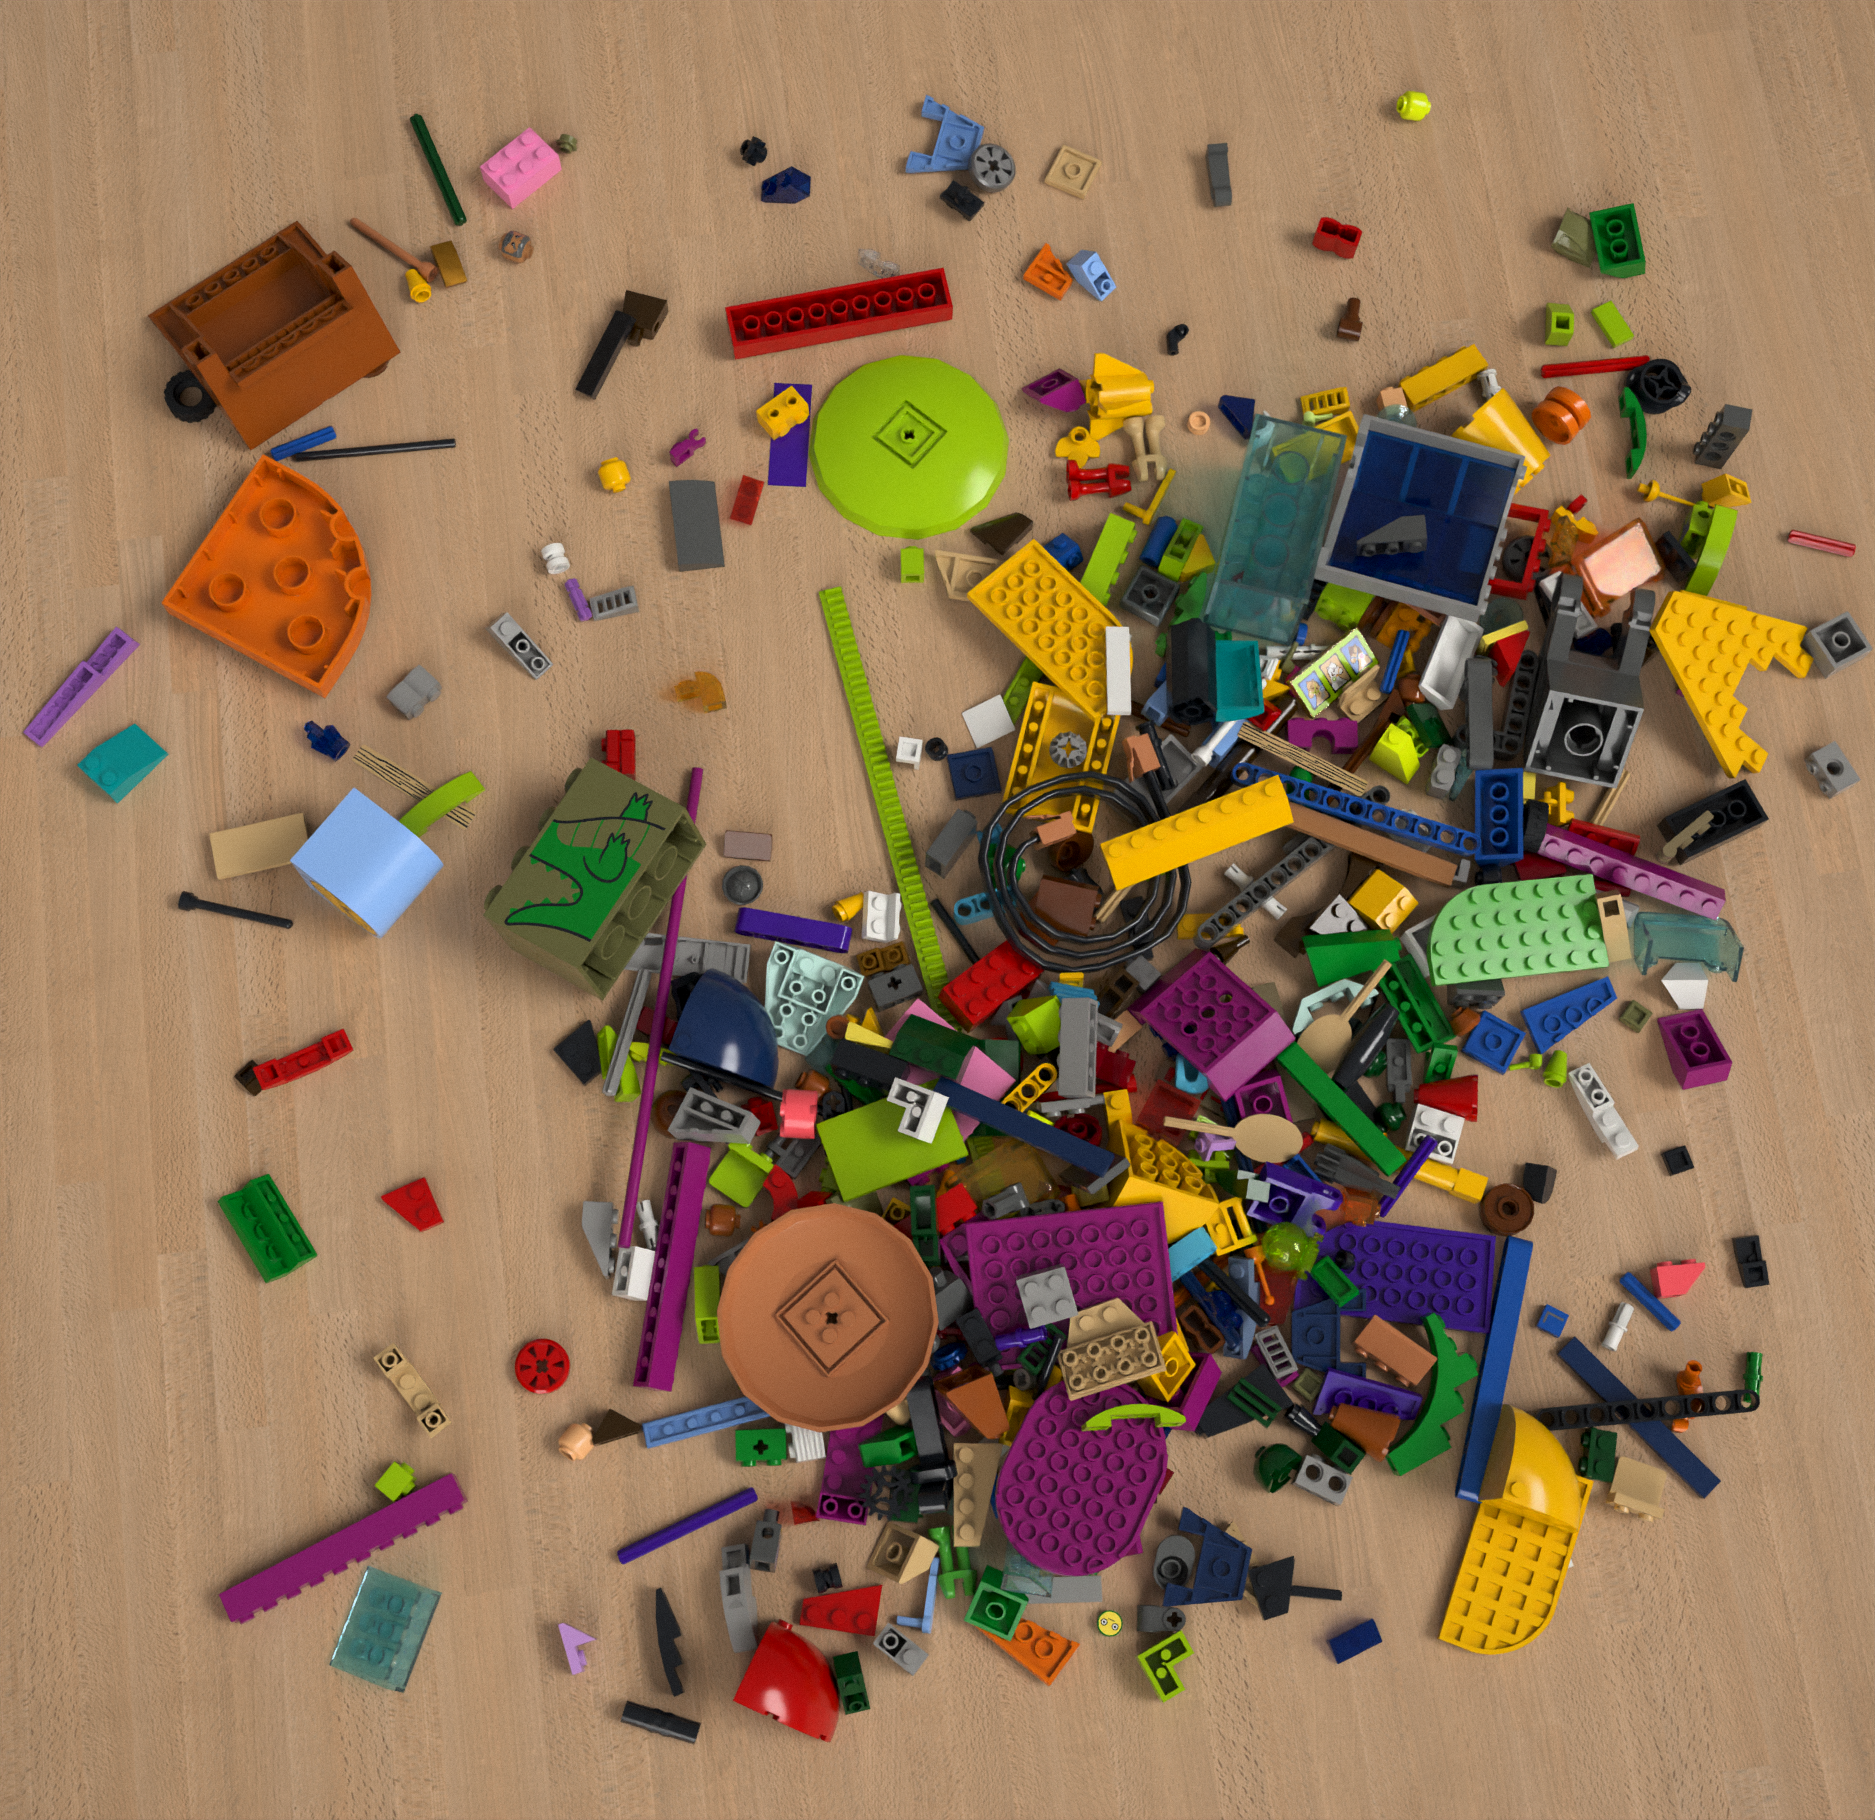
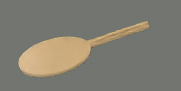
[1297,959,1392,1074]
[1163,1114,1303,1163]

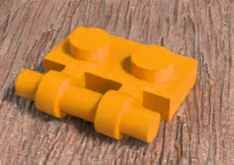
[1376,602,1433,654]

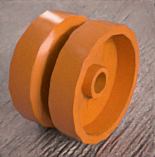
[1531,386,1591,445]

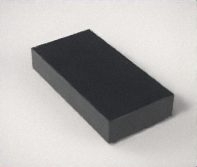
[1290,1585,1342,1601]

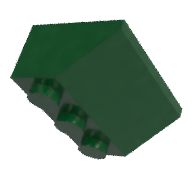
[889,1014,978,1084]

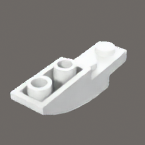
[1568,1063,1639,1160]

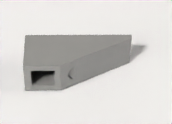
[485,612,553,680]
[582,1201,619,1279]

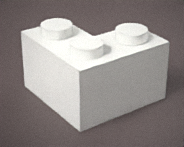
[887,1077,949,1144]

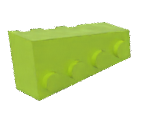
[1080,513,1138,607]

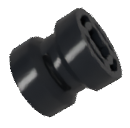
[812,1563,843,1594]

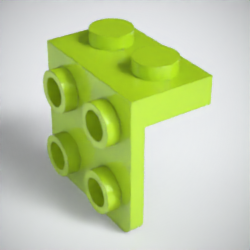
[709,1143,774,1208]

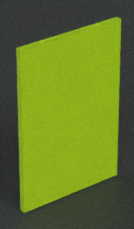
[816,1078,969,1203]

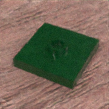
[1406,704,1454,748]

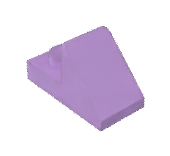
[558,1623,597,1675]

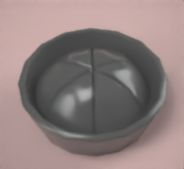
[722,865,763,905]

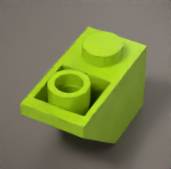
[1545,303,1574,346]

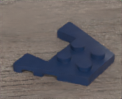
[1291,1288,1366,1378]
[1162,1507,1252,1607]

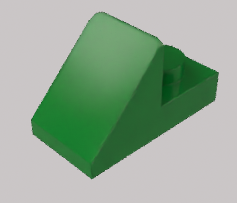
[1423,1042,1458,1083]

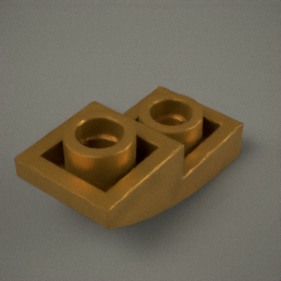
[430,240,467,288]
[856,941,911,978]

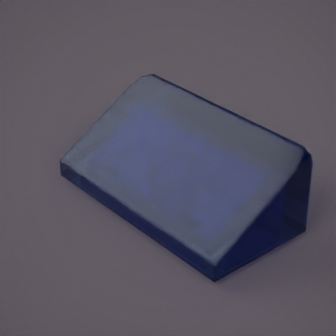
[1326,1618,1383,1664]

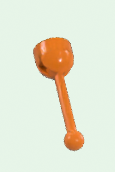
[1244,1245,1275,1305]

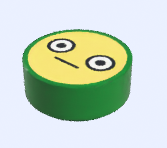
[1097,1610,1123,1637]

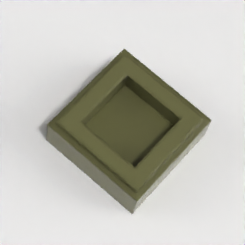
[1618,1000,1653,1033]
[1291,1367,1323,1402]

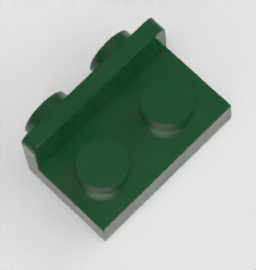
[1578,1427,1617,1483]

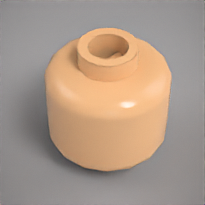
[558,1423,594,1461]

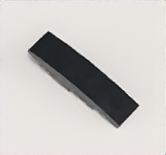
[656,1588,685,1697]

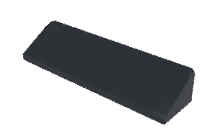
[575,310,636,400]

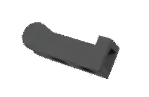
[1205,143,1232,207]

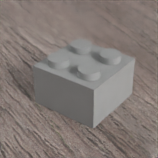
[1802,611,1873,679]
[1016,1263,1078,1329]

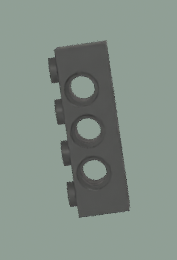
[1693,404,1752,469]

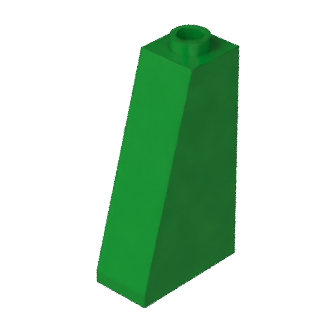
[1302,929,1402,987]

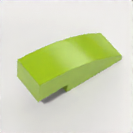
[597,1026,641,1102]

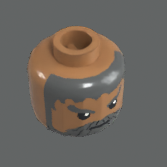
[499,231,534,264]

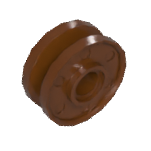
[1356,595,1399,639]
[1479,1183,1534,1237]

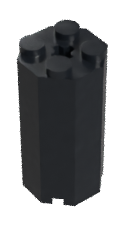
[1166,618,1217,726]

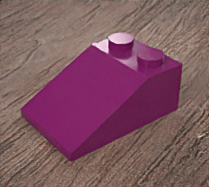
[1657,1009,1733,1090]
[1233,1068,1293,1123]

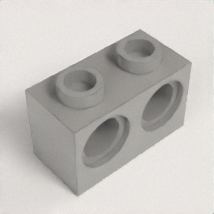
[1291,1453,1353,1506]

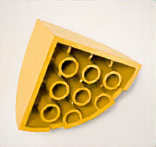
[1094,1119,1219,1244]
[1477,1404,1581,1533]

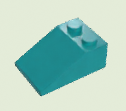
[77,724,169,804]

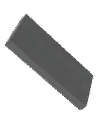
[1059,1148,1131,1194]

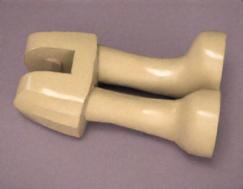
[1123,415,1167,482]

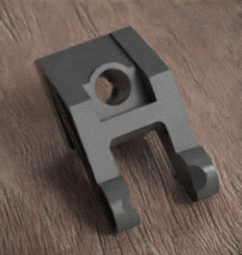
[1523,573,1655,789]

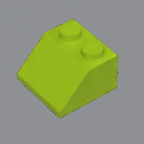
[1006,995,1062,1055]

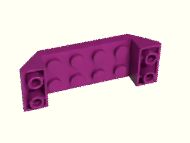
[816,1414,884,1526]

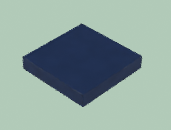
[946,747,1002,801]

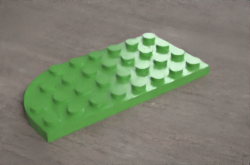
[1427,874,1609,987]

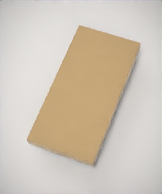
[209,813,309,880]
[1058,1321,1167,1401]

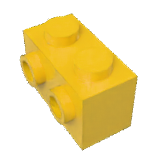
[756,386,809,440]

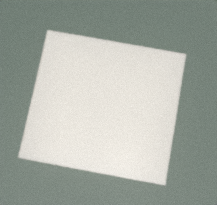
[962,694,1015,748]

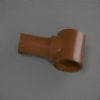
[1336,298,1363,341]

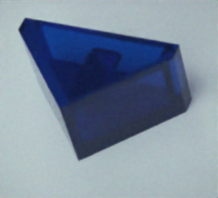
[1218,395,1255,440]

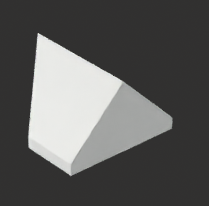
[1661,963,1708,1010]

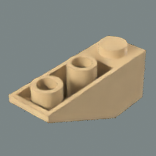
[1594,889,1632,963]

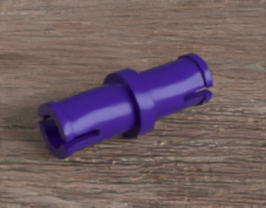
[995,1325,1048,1351]

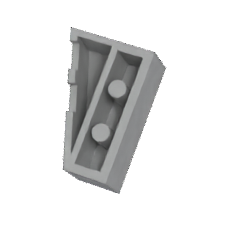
[668,1087,761,1144]

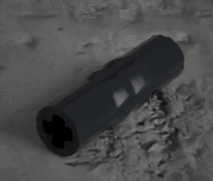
[621,1700,701,1745]

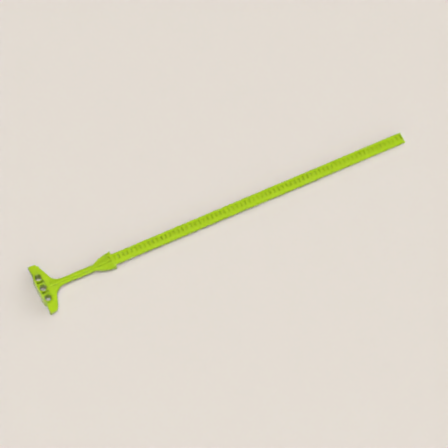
[819,586,1019,1375]

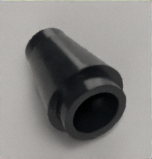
[1284,1402,1322,1438]

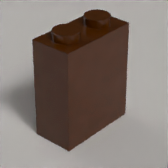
[1034,874,1102,937]

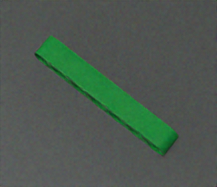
[1275,1041,1407,1177]

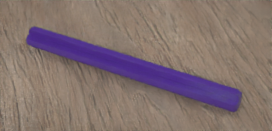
[617,1487,758,1565]

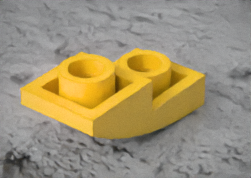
[1550,505,1599,544]

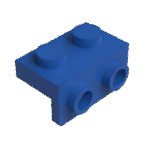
[1043,533,1084,572]

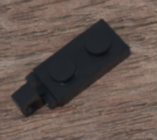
[1119,896,1155,961]
[955,1307,1003,1378]

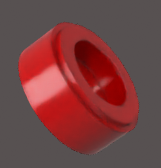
[1566,494,1588,515]

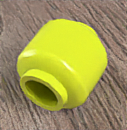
[1396,91,1431,121]

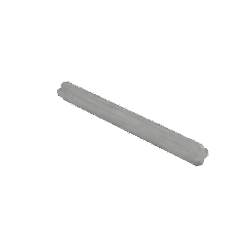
[602,969,652,1096]

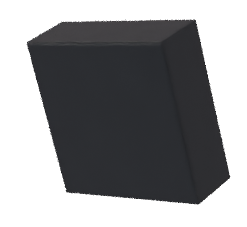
[1661,1145,1695,1176]

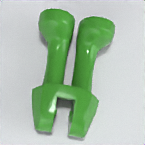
[927,1525,977,1599]

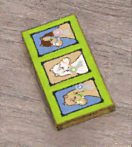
[1286,626,1380,719]

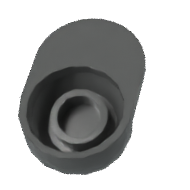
[1152,1535,1195,1589]

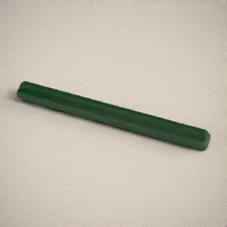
[410,114,467,226]

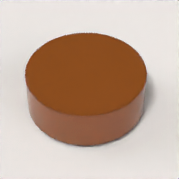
[826,1014,850,1039]

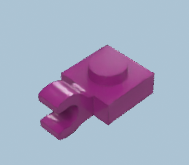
[669,428,706,467]

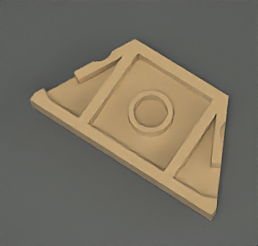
[935,550,1006,602]
[1067,1297,1144,1348]

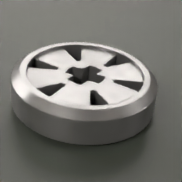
[968,143,1016,193]

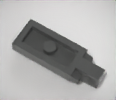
[1385,1038,1412,1105]

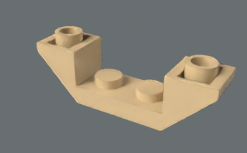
[373,1343,452,1439]

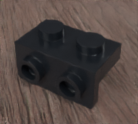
[1650,531,1697,583]

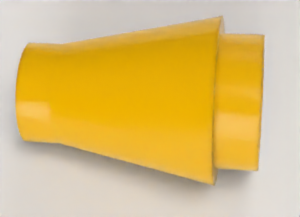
[405,269,431,303]
[832,892,864,923]

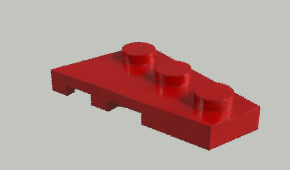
[799,1585,882,1636]

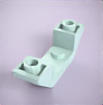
[1290,979,1379,1038]

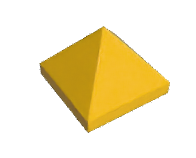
[1396,649,1416,680]

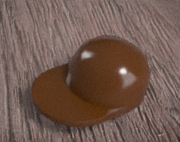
[1048,831,1094,872]

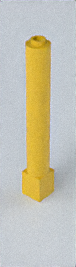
[1310,1118,1488,1204]

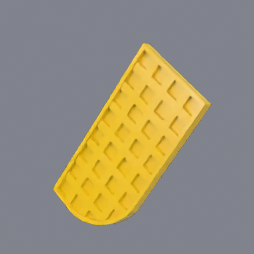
[1437,1475,1594,1655]

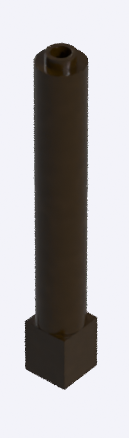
[1175,695,1298,815]

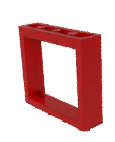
[1445,495,1552,601]

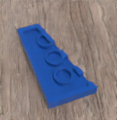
[1520,976,1617,1054]

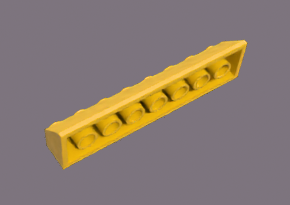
[1099,775,1294,891]

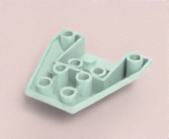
[765,941,865,1057]

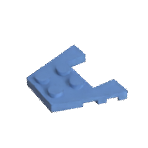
[906,95,984,173]

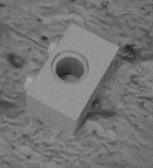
[1804,741,1861,799]

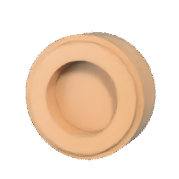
[1187,411,1210,435]

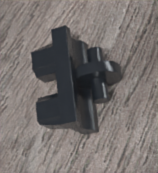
[940,180,984,221]
[680,1070,723,1098]

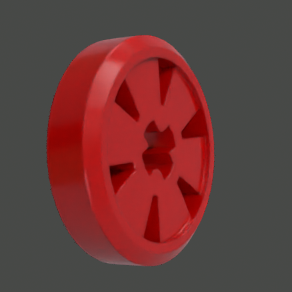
[515,1339,571,1395]

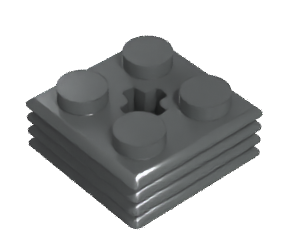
[1119,565,1180,627]

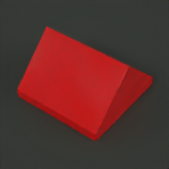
[1487,630,1530,687]

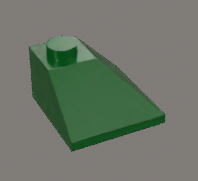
[964,1565,1029,1641]

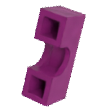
[1284,717,1358,754]

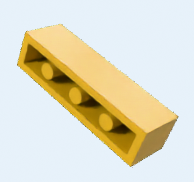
[1398,344,1488,415]

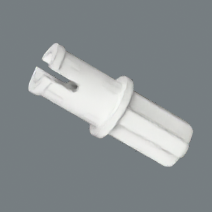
[1601,1302,1634,1352]

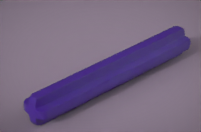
[1374,1135,1437,1218]

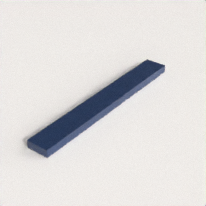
[933,1076,1115,1178]
[1556,1336,1721,1499]

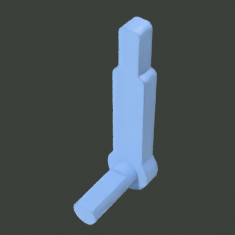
[897,1557,940,1634]

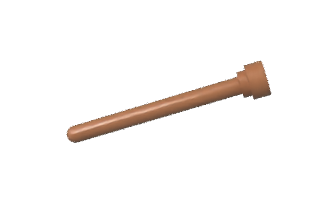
[350,218,439,282]

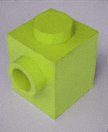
[374,1461,418,1502]

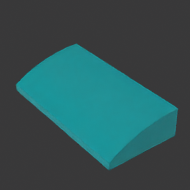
[1215,640,1264,722]

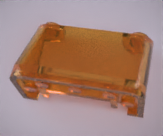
[1563,517,1667,619]

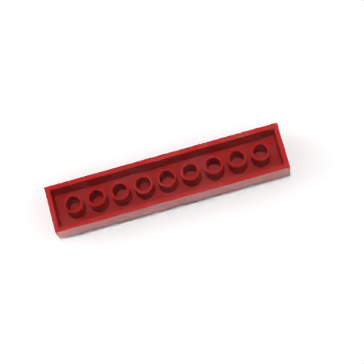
[725,267,953,360]

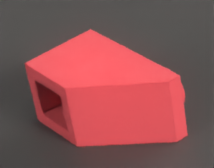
[1650,1259,1705,1299]

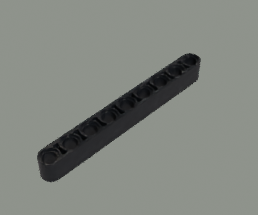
[1533,1389,1760,1431]

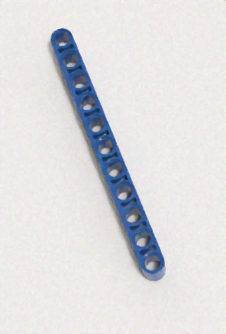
[1230,762,1481,857]
[1455,1235,1533,1504]

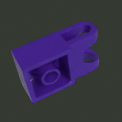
[1246,1161,1344,1239]

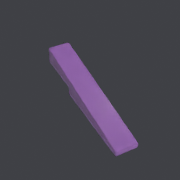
[23,626,140,747]

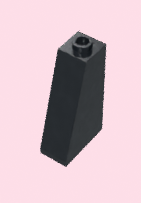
[1194,1364,1294,1439]

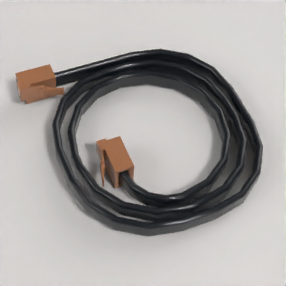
[978,733,1192,974]

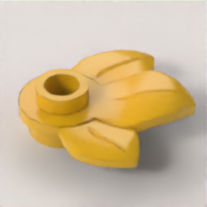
[1055,426,1100,468]

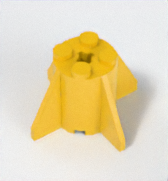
[1079,352,1154,441]

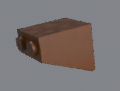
[933,1364,1011,1440]

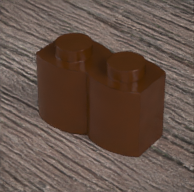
[1177,1305,1226,1355]

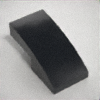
[1732,1235,1769,1288]

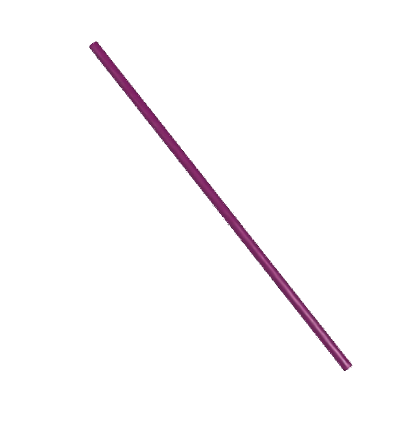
[618,767,704,1248]

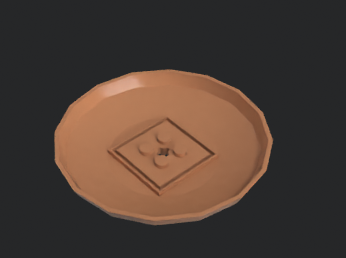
[717,1203,939,1433]

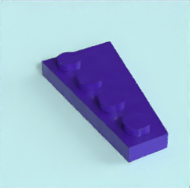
[1311,1367,1423,1420]

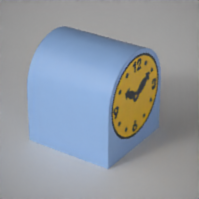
[290,787,444,939]

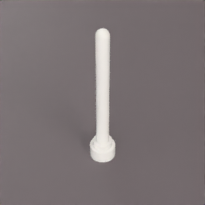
[1191,679,1267,767]

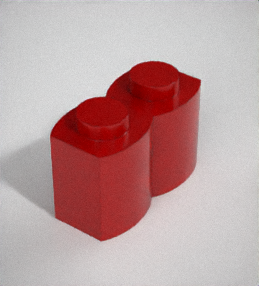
[1312,217,1363,259]

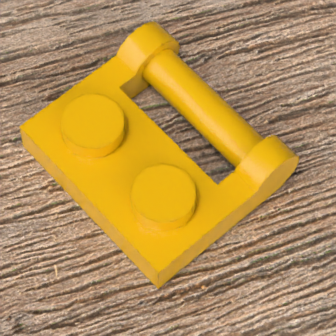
[1205,1196,1258,1256]

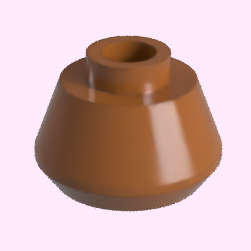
[1449,1006,1481,1037]

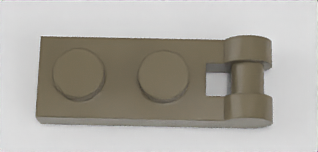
[1656,810,1714,864]

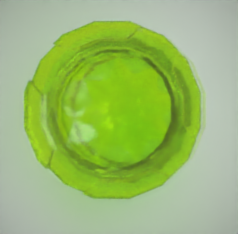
[1261,1222,1324,1281]

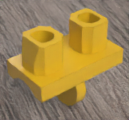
[1538,782,1574,827]

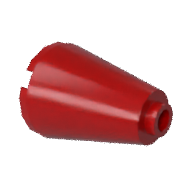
[1414,1074,1478,1122]

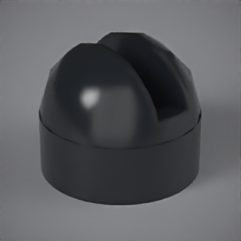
[1335,1249,1356,1270]

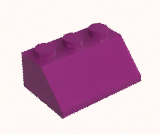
[1145,1352,1222,1431]

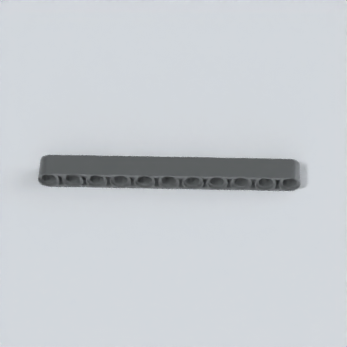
[1193,785,1390,950]

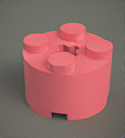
[780,1089,818,1139]

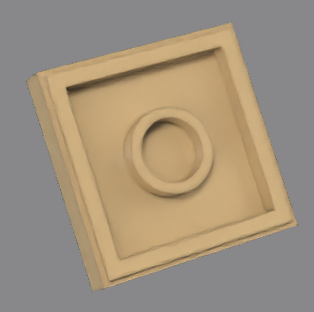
[1044,144,1102,200]

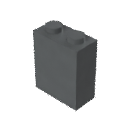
[925,808,978,879]

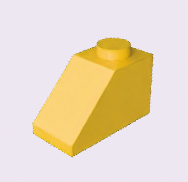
[1701,473,1752,507]
[1102,1089,1133,1139]

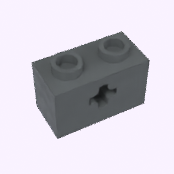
[868,964,923,1012]

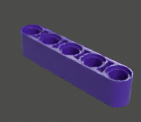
[734,907,853,953]

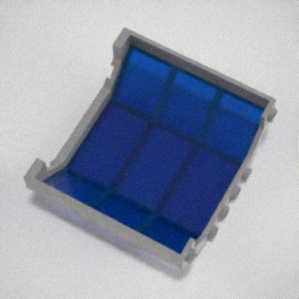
[1313,414,1527,623]

